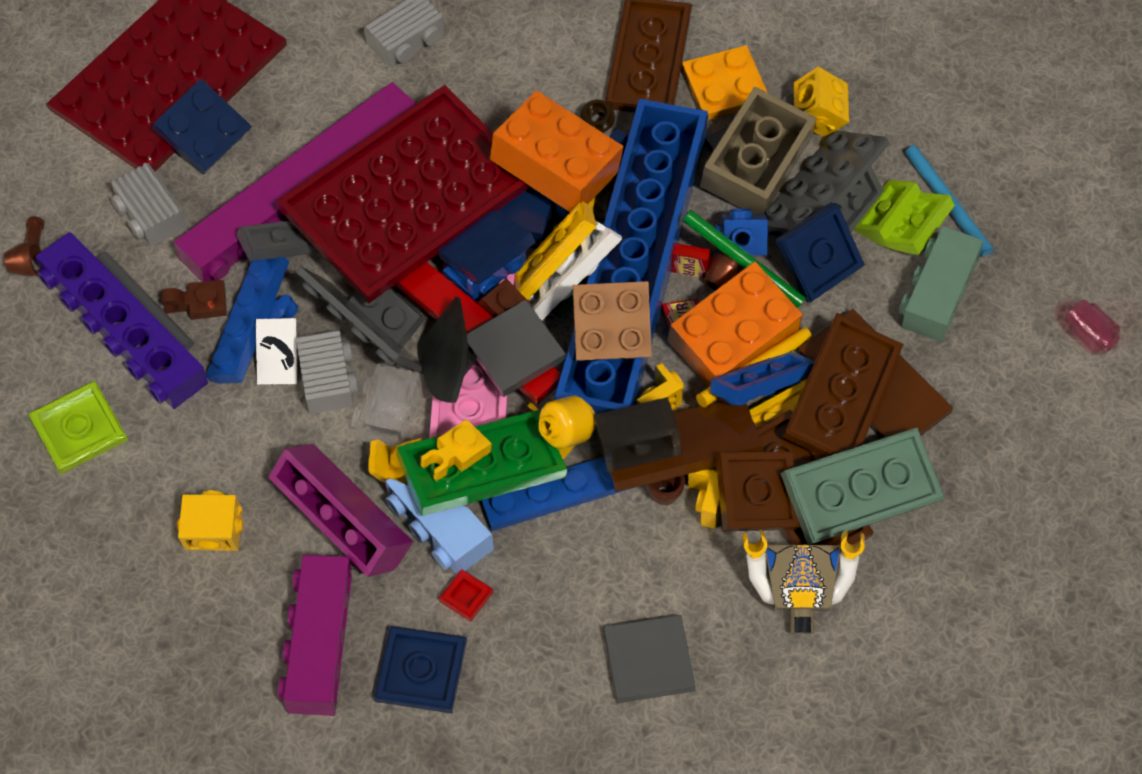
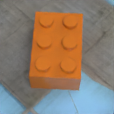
[490,90,623,212]
[667,262,803,387]

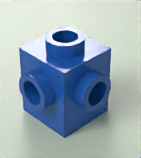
[715,208,768,256]

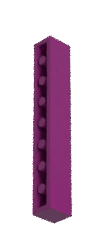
[174,82,417,282]

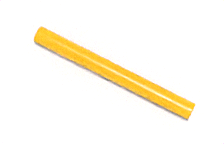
[696,327,812,407]

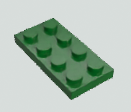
[396,410,567,516]

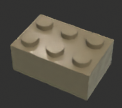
[700,86,817,214]

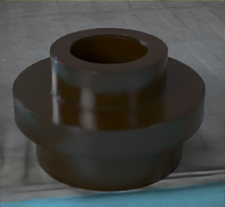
[580,99,615,133]

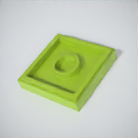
[28,381,128,474]

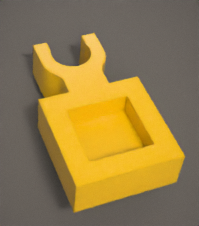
[420,419,492,481]

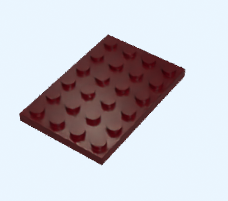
[47,0,287,172]
[277,84,531,304]

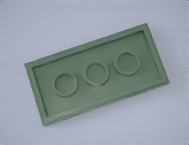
[781,428,945,545]

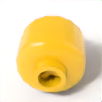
[539,395,596,449]

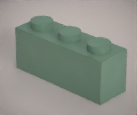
[898,226,984,343]

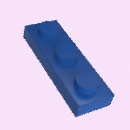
[710,351,814,405]

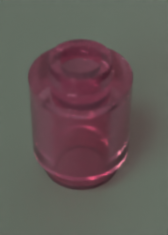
[1065,299,1120,353]

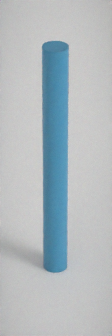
[905,145,994,257]

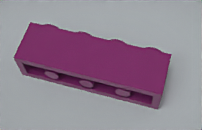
[268,444,413,577]
[278,555,353,716]

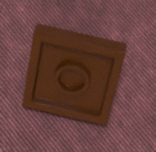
[715,452,801,532]

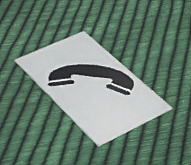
[256,318,297,385]

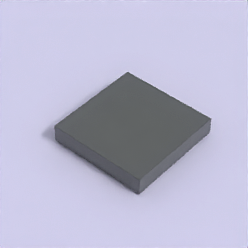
[467,300,566,397]
[604,615,695,704]

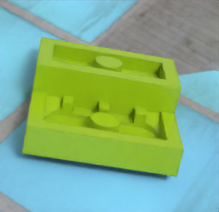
[853,180,955,255]

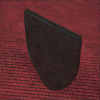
[419,296,477,403]

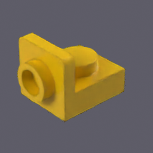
[637,363,684,421]
[368,438,423,484]
[688,468,721,529]

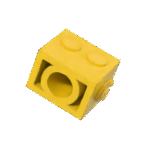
[794,66,849,136]
[177,490,244,551]

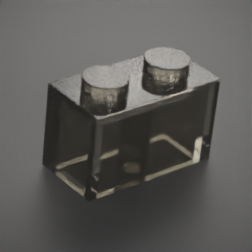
[594,397,682,473]

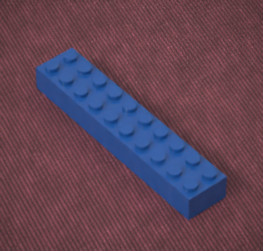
[555,99,708,429]

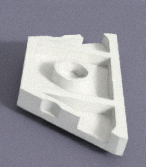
[529,221,622,320]

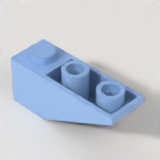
[385,478,494,575]

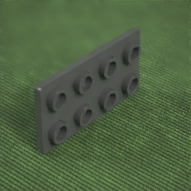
[765,131,889,234]
[296,266,426,374]

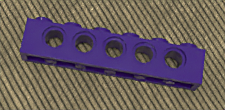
[35,232,208,409]

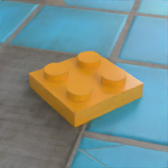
[682,45,768,120]

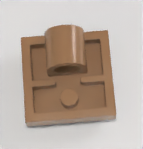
[573,281,652,360]

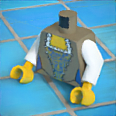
[742,530,865,634]

